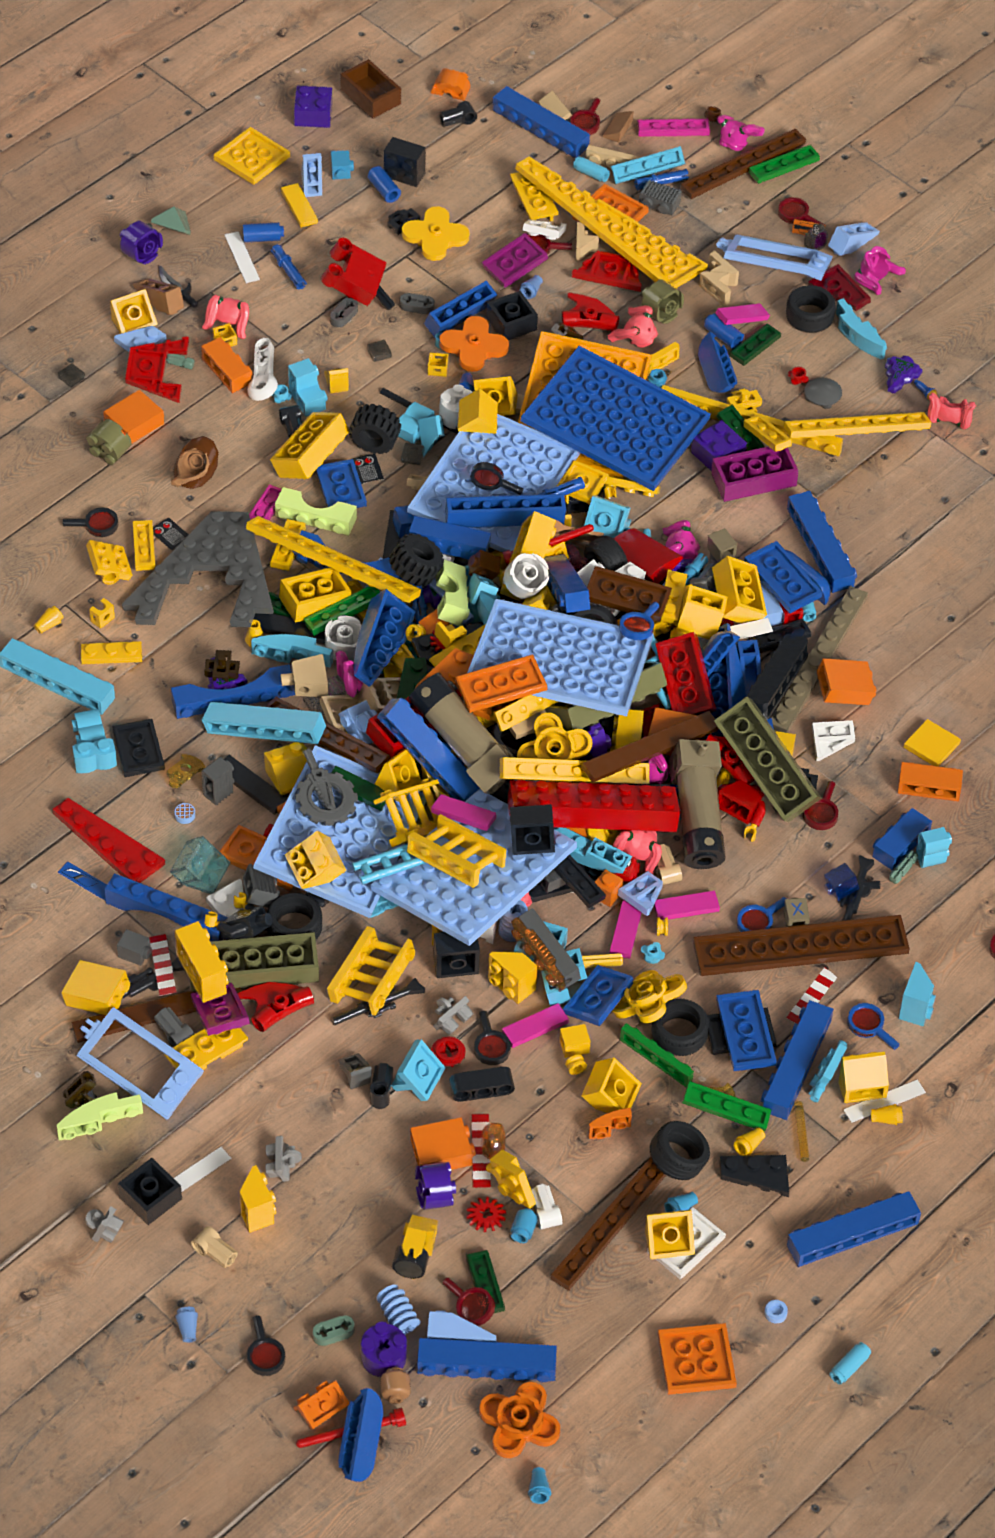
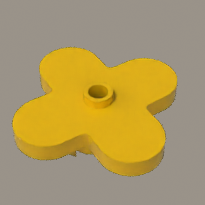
[402,206,470,261]
[517,713,592,783]
[612,970,687,1023]

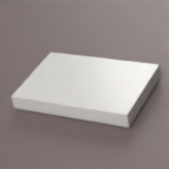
[647,1207,726,1280]

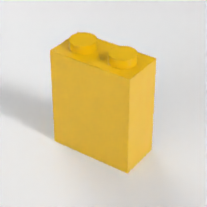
[61,960,130,1015]

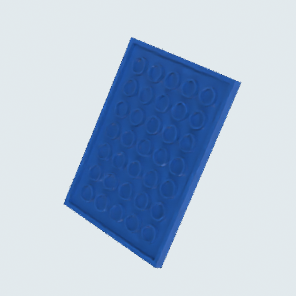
[521,346,711,491]

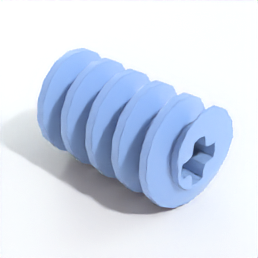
[498,900,528,942]
[377,1284,420,1335]

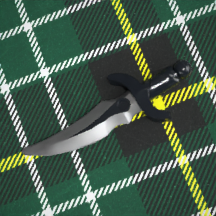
[159,266,198,308]

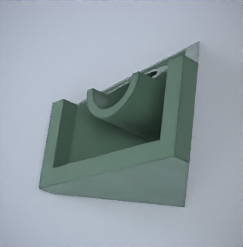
[151,206,191,235]

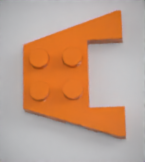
[415,648,492,720]

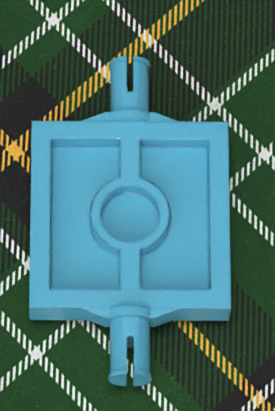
[809,1040,847,1102]

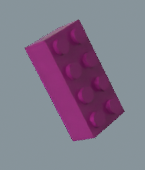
[711,447,799,502]

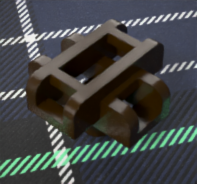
[551,323,584,340]
[204,650,240,682]
[63,1071,97,1109]

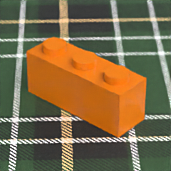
[201,337,252,393]
[897,762,963,802]

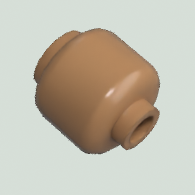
[380,1368,411,1404]

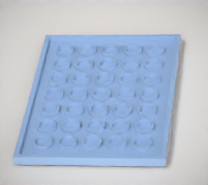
[407,414,580,552]
[467,599,654,716]
[253,745,426,918]
[371,789,577,946]

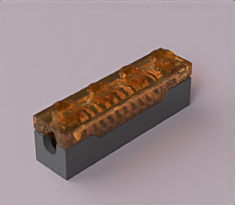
[511,908,581,992]

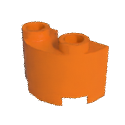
[431,68,471,101]

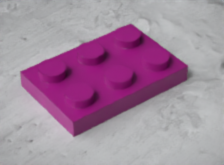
[482,233,548,288]
[191,982,250,1036]

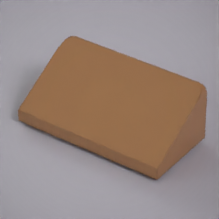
[603,111,634,142]

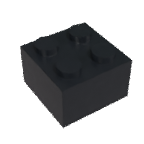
[384,137,426,187]
[487,291,538,341]
[510,804,555,855]
[434,931,480,978]
[118,1158,182,1225]

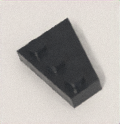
[719,1155,789,1197]

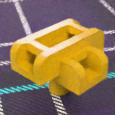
[727,388,762,413]

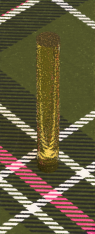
[794,1101,809,1162]

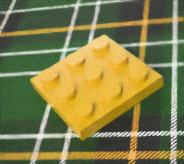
[214,127,290,185]

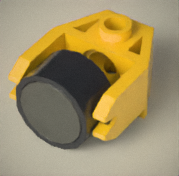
[392,1215,438,1279]

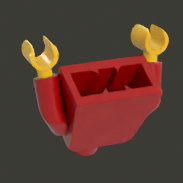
[717,780,766,842]

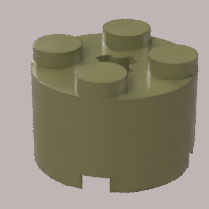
[642,279,684,324]
[86,419,132,465]

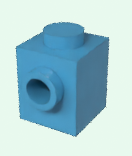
[331,150,354,179]

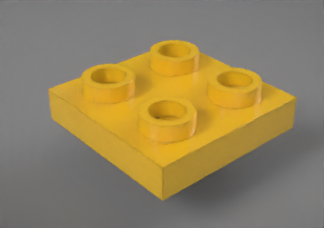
[86,540,133,585]

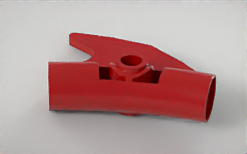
[562,293,620,331]
[705,734,755,784]
[238,982,314,1032]

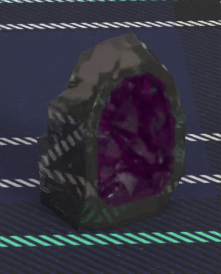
[804,223,828,250]

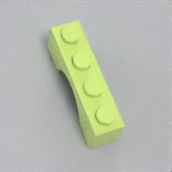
[275,487,357,536]
[436,560,470,626]

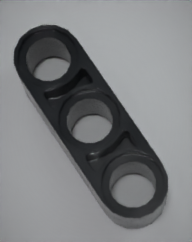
[449,1067,515,1102]

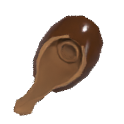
[171,436,219,489]

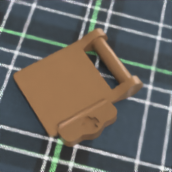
[554,520,604,542]

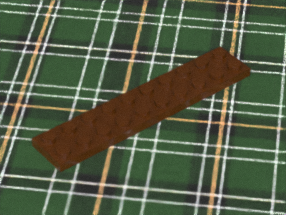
[693,915,910,976]

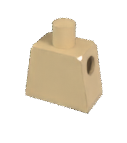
[280,654,328,697]

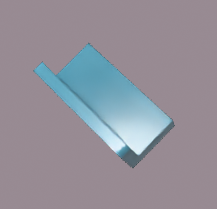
[467,573,499,605]

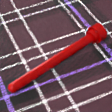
[502,524,594,566]
[296,1407,406,1448]

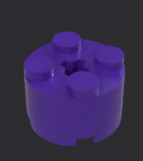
[120,220,163,264]
[415,1162,456,1210]
[361,1321,407,1377]

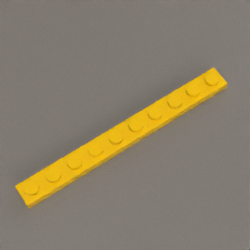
[662,385,843,457]
[246,516,421,603]

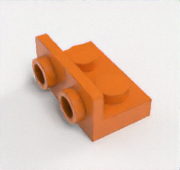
[293,1380,350,1430]

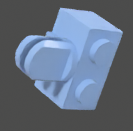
[338,700,377,745]

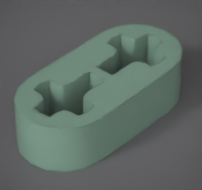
[313,1315,355,1346]

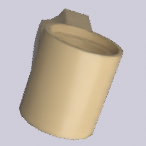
[656,844,682,885]
[191,1226,238,1268]

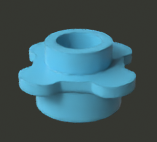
[271,384,292,403]
[641,942,665,964]

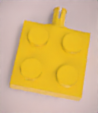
[486,1149,536,1209]

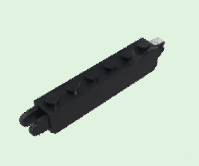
[743,628,808,720]

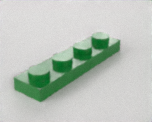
[749,144,820,184]
[304,586,381,636]
[620,1023,694,1087]
[682,1081,772,1132]

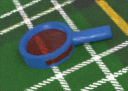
[619,602,659,640]
[737,897,787,932]
[847,1003,900,1050]

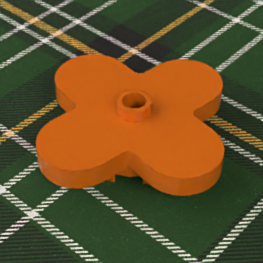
[439,316,509,372]
[479,1382,561,1458]

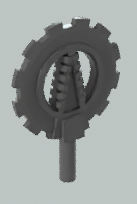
[295,749,358,826]

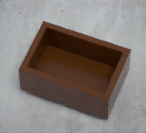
[340,59,401,119]

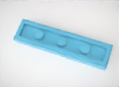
[611,146,686,184]

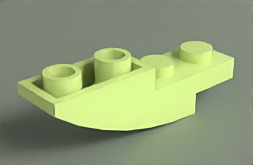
[57,1092,143,1141]

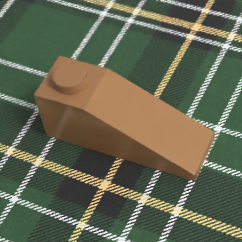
[133,278,184,315]

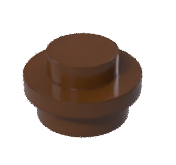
[704,106,722,122]

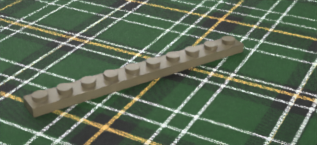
[772,586,868,733]

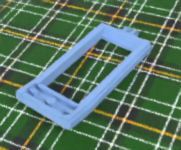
[716,234,833,281]
[77,1007,204,1120]

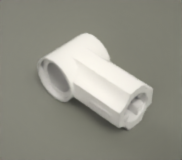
[531,1184,562,1230]

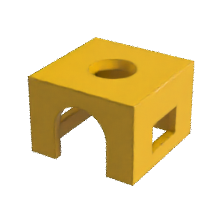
[212,323,237,346]
[428,353,448,377]
[90,598,115,629]

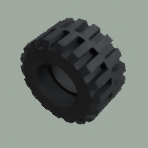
[349,404,401,454]
[389,533,444,586]

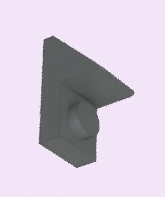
[338,1053,372,1089]

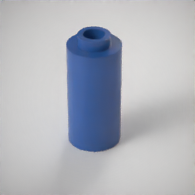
[367,166,401,203]
[243,222,284,243]
[704,313,744,349]

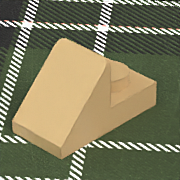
[576,222,599,261]
[708,251,739,286]
[699,271,731,306]

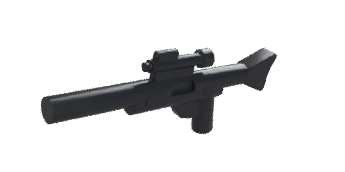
[838,855,881,921]
[121,957,185,1000]
[331,978,425,1026]

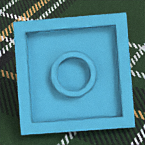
[584,495,631,538]
[391,1039,446,1101]

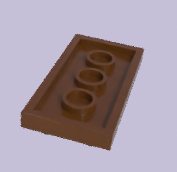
[587,566,672,622]

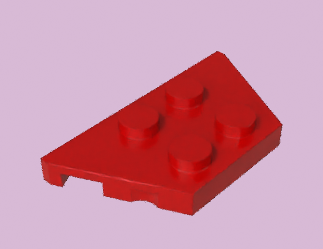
[572,251,642,292]

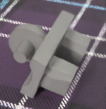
[433,996,473,1035]
[265,1136,302,1182]
[85,1206,124,1243]

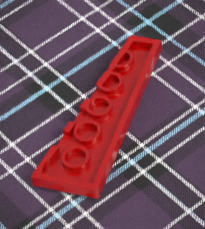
[52,798,166,883]

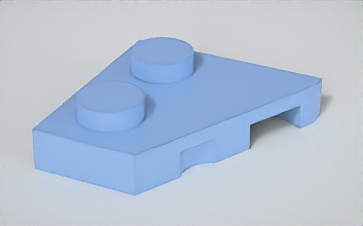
[114,325,166,352]
[618,871,663,916]

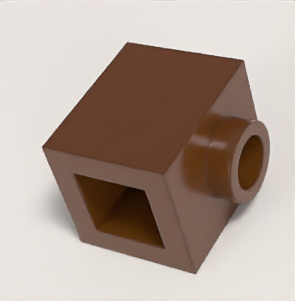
[468,550,501,580]

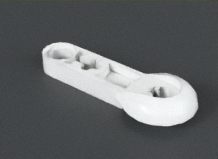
[247,338,278,401]

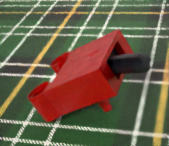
[321,237,395,310]

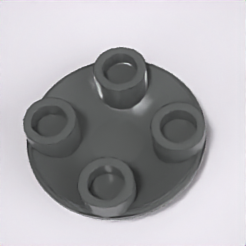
[804,377,842,409]

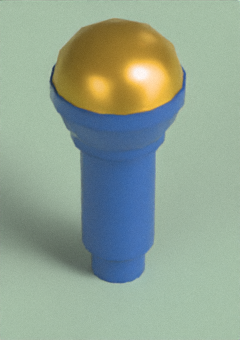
[914,379,937,400]

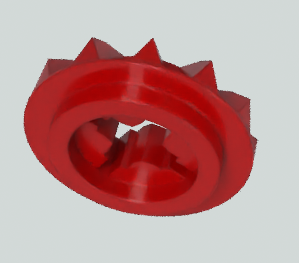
[431,1037,466,1068]

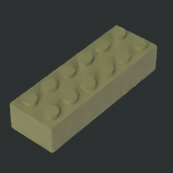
[544,661,667,731]
[714,697,822,823]
[190,932,319,992]

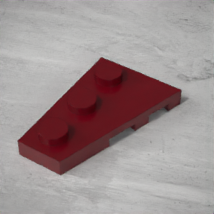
[808,264,871,311]

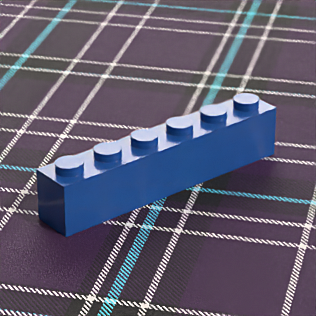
[493,86,590,159]
[787,491,857,593]
[445,494,566,528]
[544,554,590,613]
[377,698,479,802]
[761,1000,834,1120]
[787,1191,921,1267]
[417,1338,557,1382]

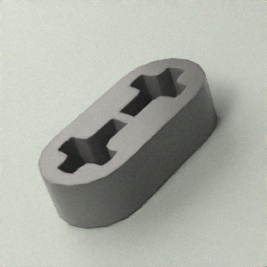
[400,293,435,314]
[330,298,358,327]

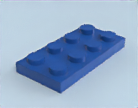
[744,541,823,614]
[716,990,777,1072]

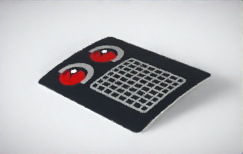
[353,454,384,484]
[153,518,189,550]

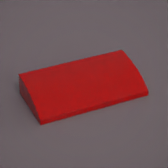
[613,528,683,584]
[655,632,717,716]

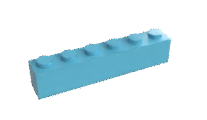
[0,638,115,715]
[202,702,326,744]

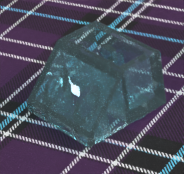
[170,836,231,894]

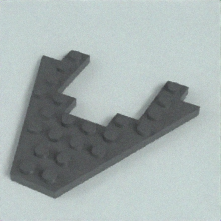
[122,511,274,627]

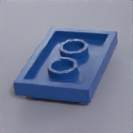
[315,459,367,508]
[563,965,634,1026]

